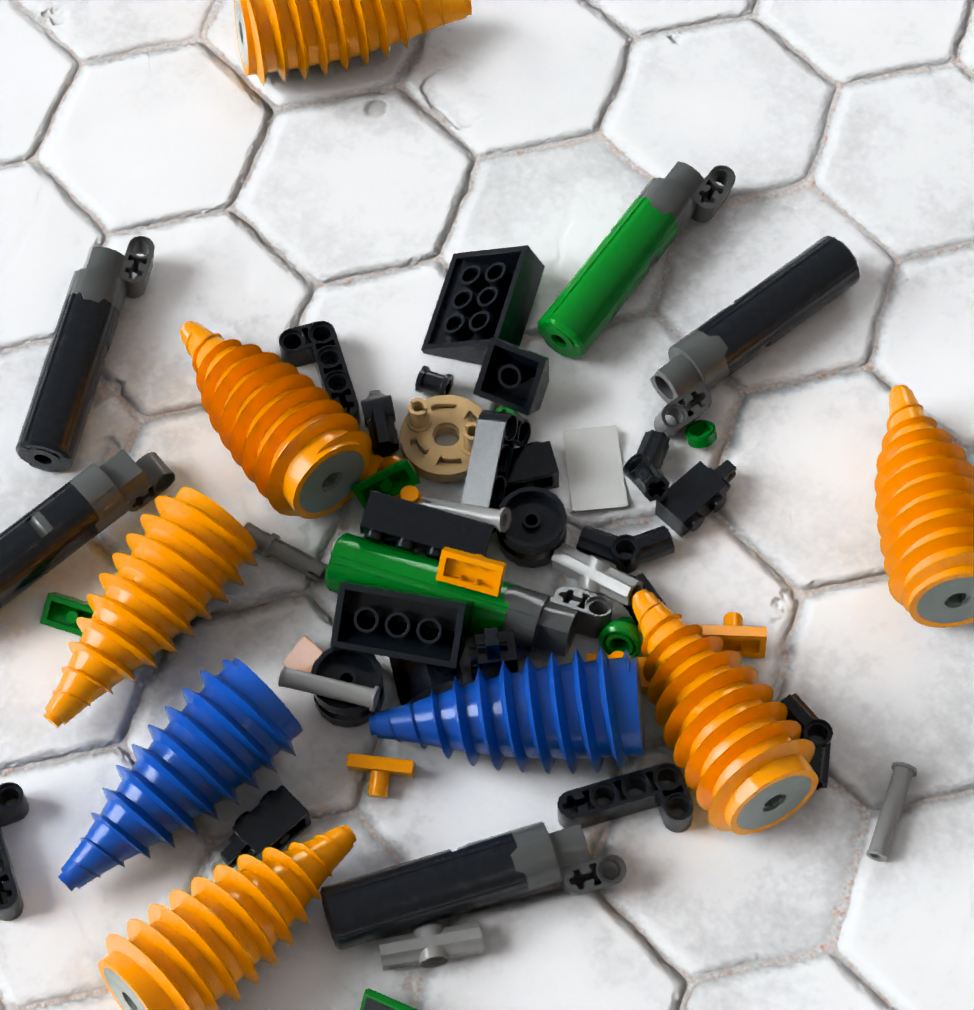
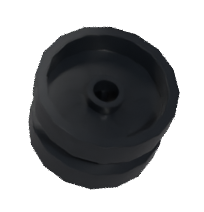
[497,486,567,568]
[311,647,385,728]

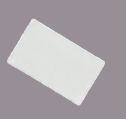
[563,425,628,512]

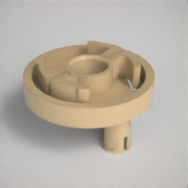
[400,395,483,482]

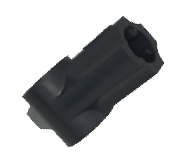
[361,390,399,457]
[623,430,670,502]
[576,524,675,574]
[781,693,833,790]

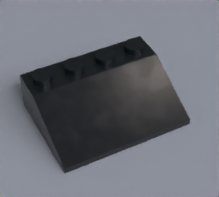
[421,245,545,365]

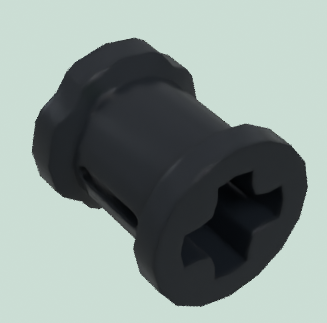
[415,365,454,396]

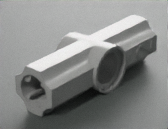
[551,543,643,607]
[378,921,484,971]

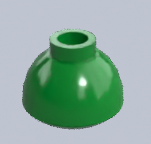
[598,617,643,657]

